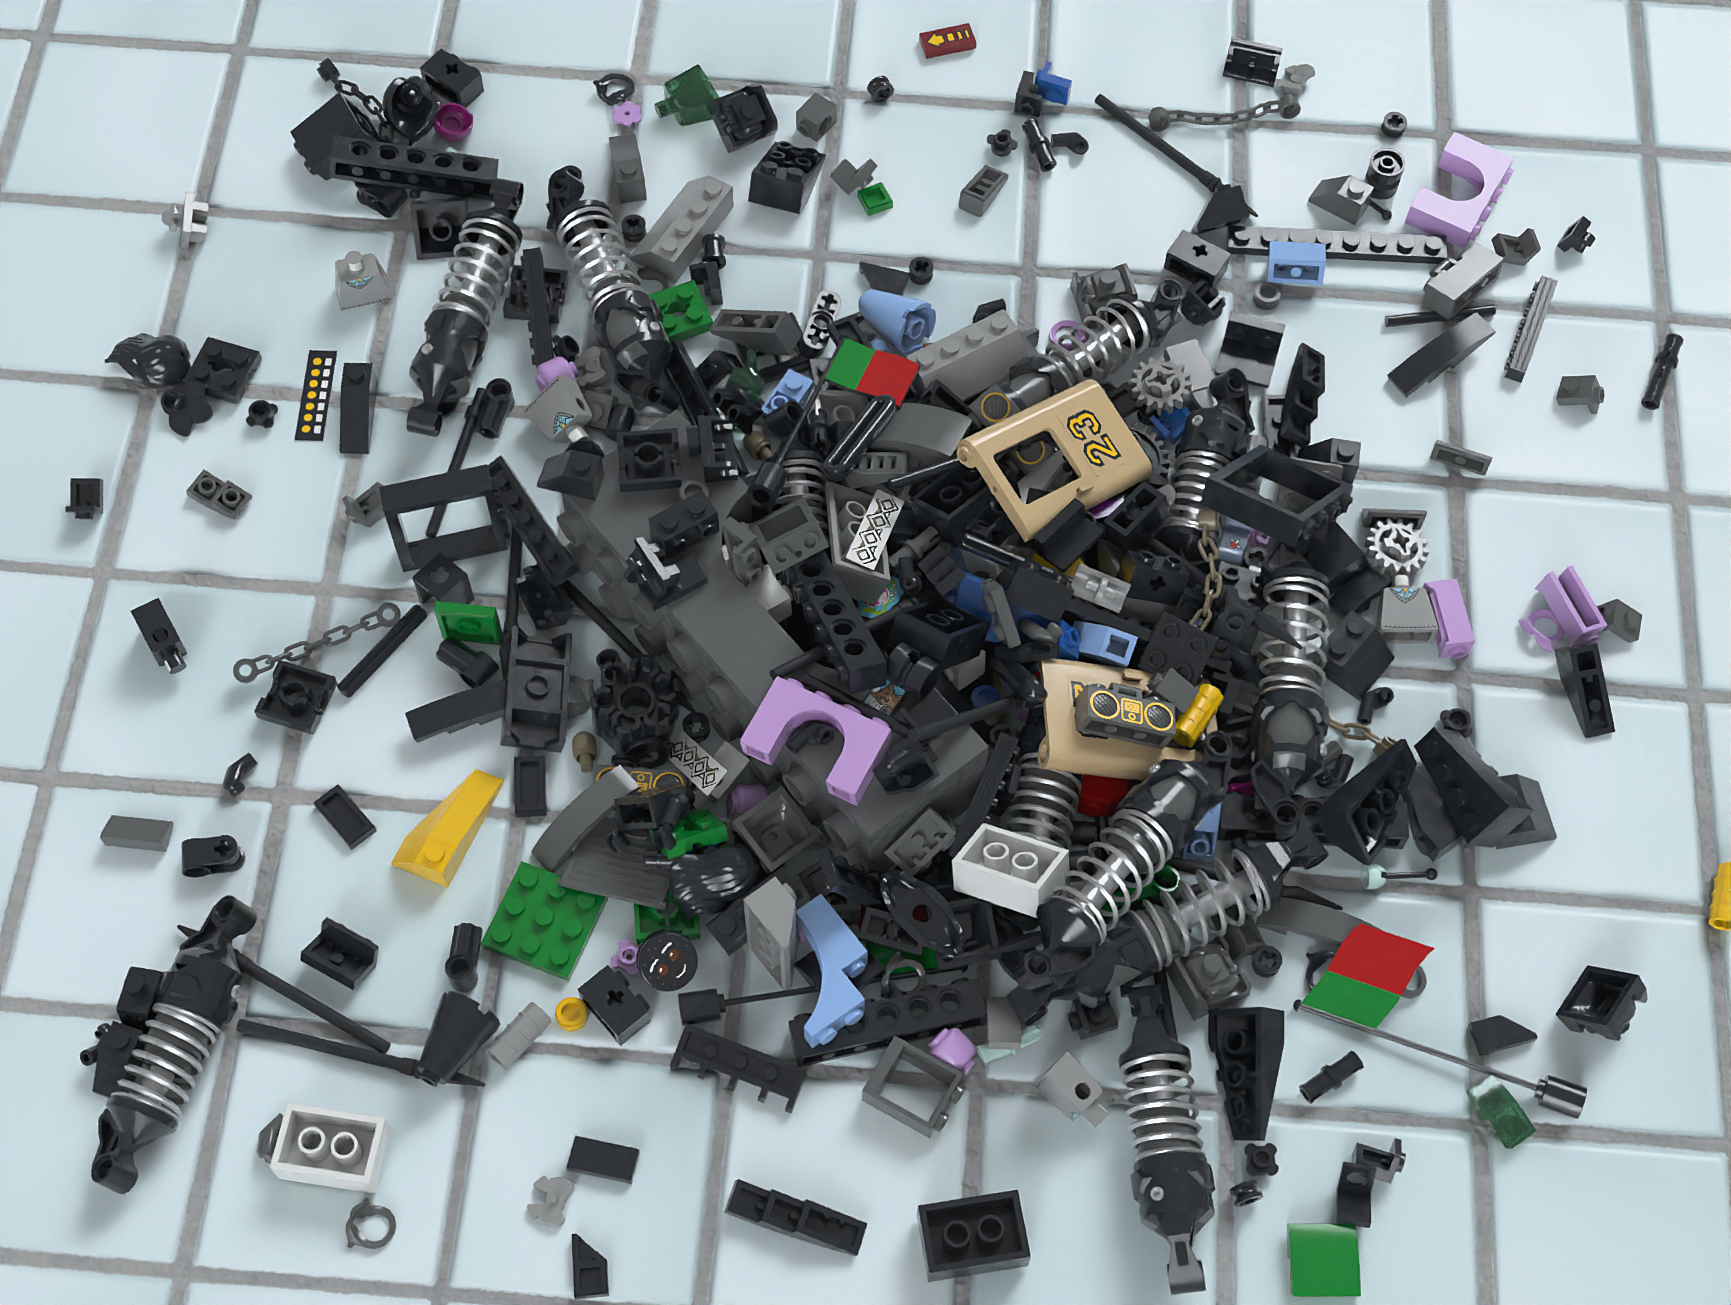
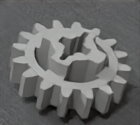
[1129,356,1192,415]
[1364,518,1430,578]

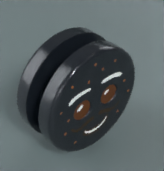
[636,929,698,992]

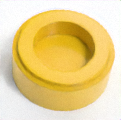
[555,997,588,1031]

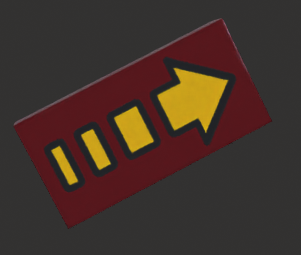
[919,23,976,59]

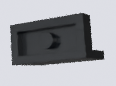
[1034,498,1103,572]

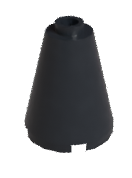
[417,991,501,1087]

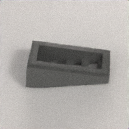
[958,165,1009,217]
[845,452,909,489]

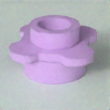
[611,940,639,976]

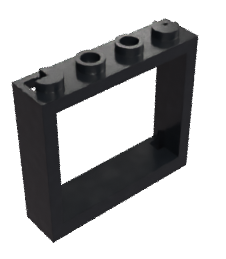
[1200,444,1353,548]
[379,464,511,572]

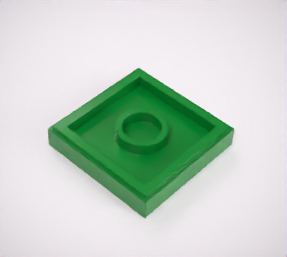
[434,601,503,645]

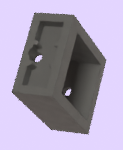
[750,497,829,574]
[862,1036,965,1138]

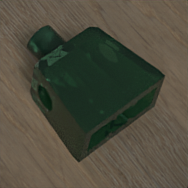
[654,64,720,126]

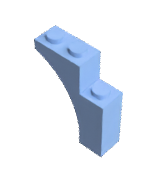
[796,894,868,1048]

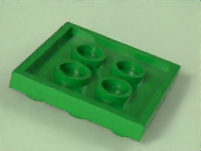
[481,861,608,981]

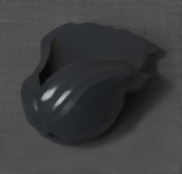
[382,76,441,146]
[104,333,191,388]
[669,843,760,922]

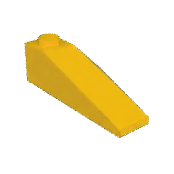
[391,769,504,888]

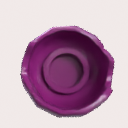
[433,103,473,142]

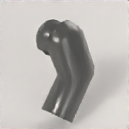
[256,1113,284,1163]

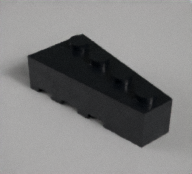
[1414,727,1534,848]

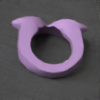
[1049,320,1087,352]
[1518,609,1565,652]

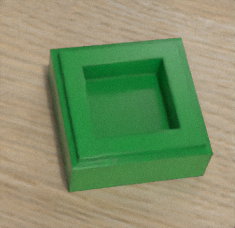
[857,182,893,216]

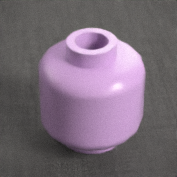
[534,357,579,392]
[727,784,769,817]
[927,1027,976,1075]

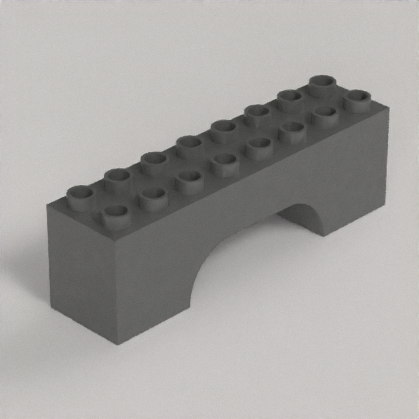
[557,409,989,875]

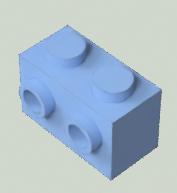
[1267,241,1326,285]

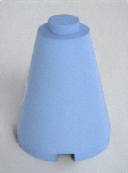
[858,289,936,355]

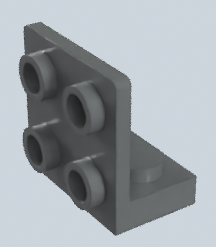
[883,805,957,877]

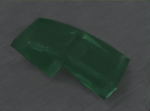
[1465,1074,1536,1149]

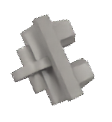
[162,192,208,249]
[1071,563,1131,613]

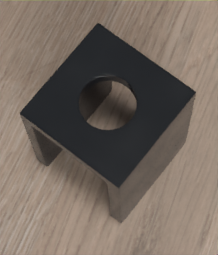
[412,552,474,604]

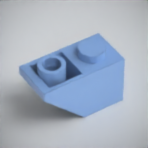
[761,369,814,416]
[1072,620,1138,668]
[1182,802,1222,862]

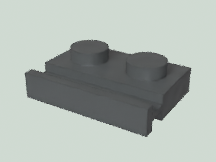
[980,578,1021,648]

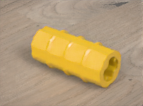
[1173,684,1224,747]
[1708,862,1731,931]

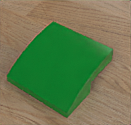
[1287,1223,1361,1297]

